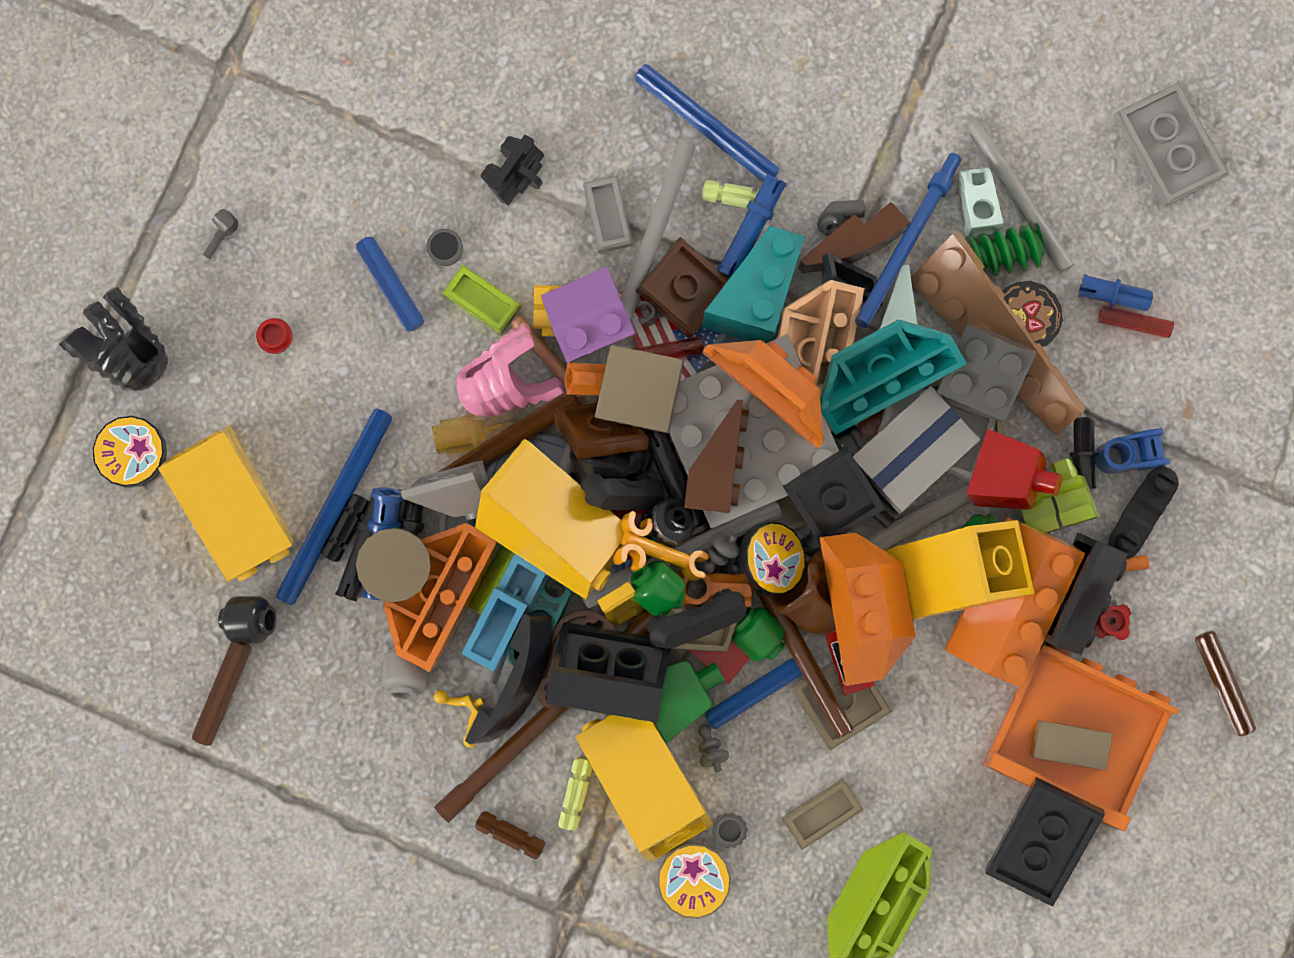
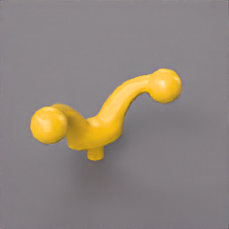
[433,689,485,748]

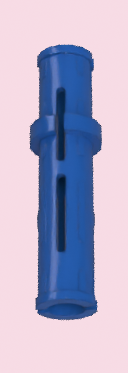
[717,173,787,276]

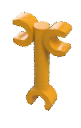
[614,512,709,581]

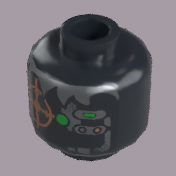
[641,498,695,549]

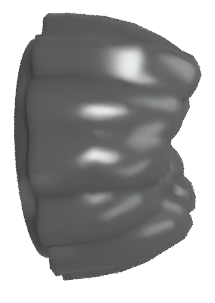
[712,812,748,848]

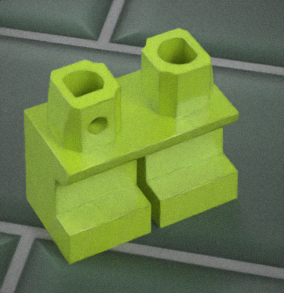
[1021,458,1100,534]

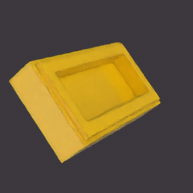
[597,581,644,628]

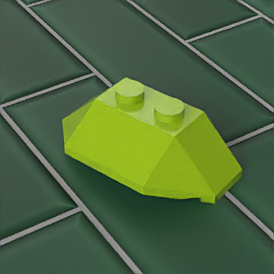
[827,832,932,958]

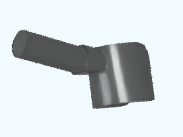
[203,209,238,259]
[636,301,664,326]

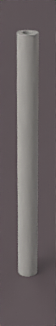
[966,117,1074,272]

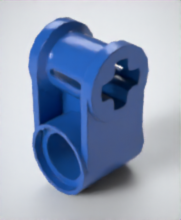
[1096,428,1170,474]

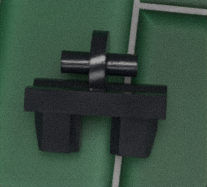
[481,134,545,206]

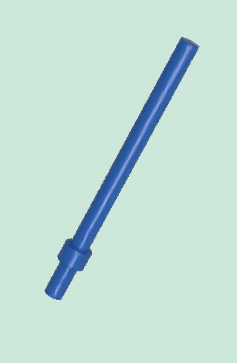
[855,153,962,328]

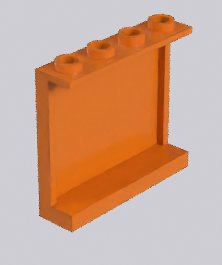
[982,644,1180,832]

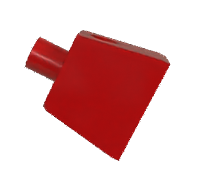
[966,429,1062,510]

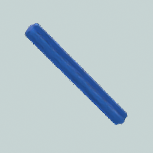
[635,64,779,182]

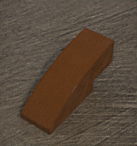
[798,202,910,273]

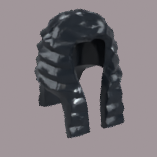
[59,287,168,391]

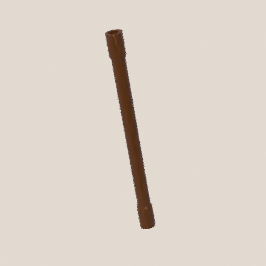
[434,609,657,823]

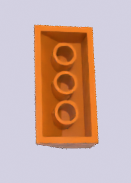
[944,516,1085,688]

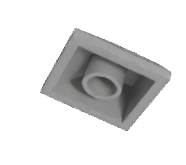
[401,460,489,520]

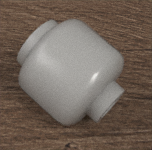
[381,649,430,700]

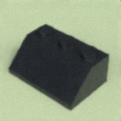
[1045,532,1127,655]
[547,622,671,723]

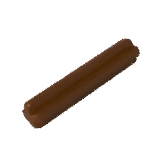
[1195,631,1256,736]
[192,642,251,746]

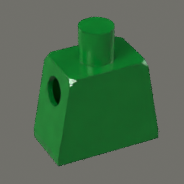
[655,659,726,743]

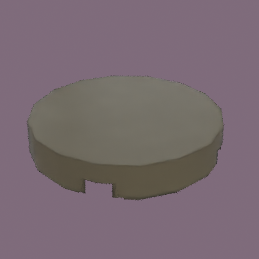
[356,527,431,602]

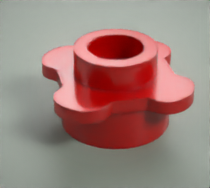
[1094,604,1131,640]

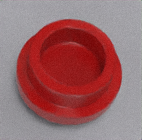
[256,318,293,354]

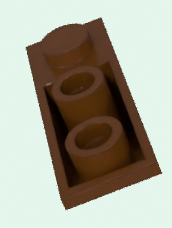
[684,400,749,513]

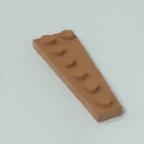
[911,230,1086,435]

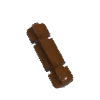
[475,811,545,859]

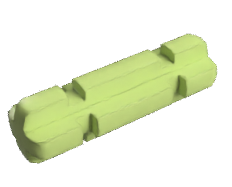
[702,180,759,208]
[558,757,592,831]

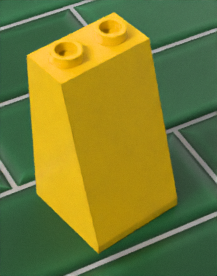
[158,424,294,582]
[475,439,628,599]
[884,520,1035,621]
[575,715,713,863]

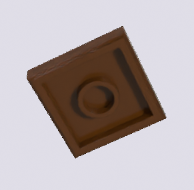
[636,237,729,338]
[554,403,649,459]

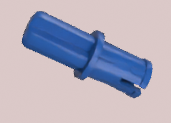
[1078,274,1153,311]

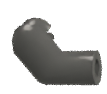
[817,200,865,236]

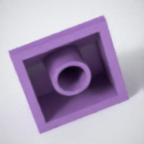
[541,266,636,363]

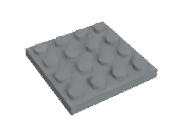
[669,334,839,529]

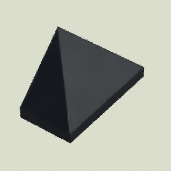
[821,252,883,307]

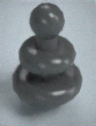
[702,533,739,573]
[698,724,729,773]

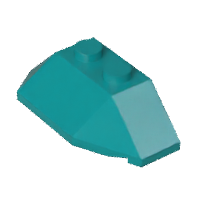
[820,319,967,435]

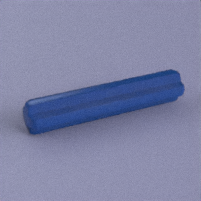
[356,236,424,332]
[705,658,802,729]

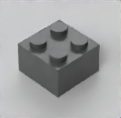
[937,321,1036,422]

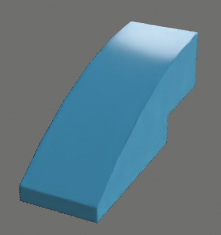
[461,554,549,672]

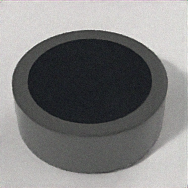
[426,229,463,266]

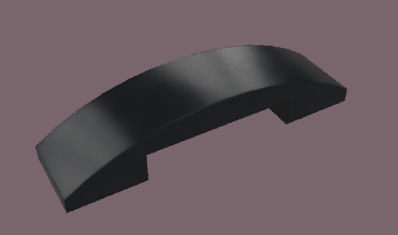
[465,612,552,745]

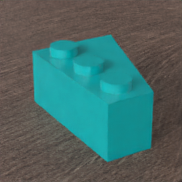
[702,226,805,344]

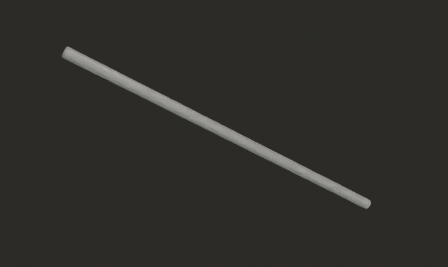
[479,140,696,685]

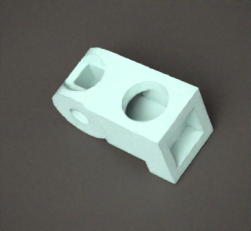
[958,167,1003,239]

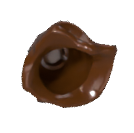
[772,549,836,635]

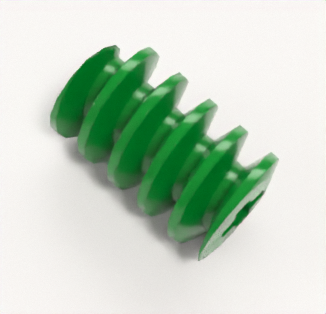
[965,223,1044,276]

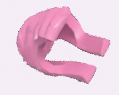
[456,322,564,418]

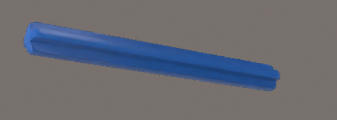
[276,408,392,605]

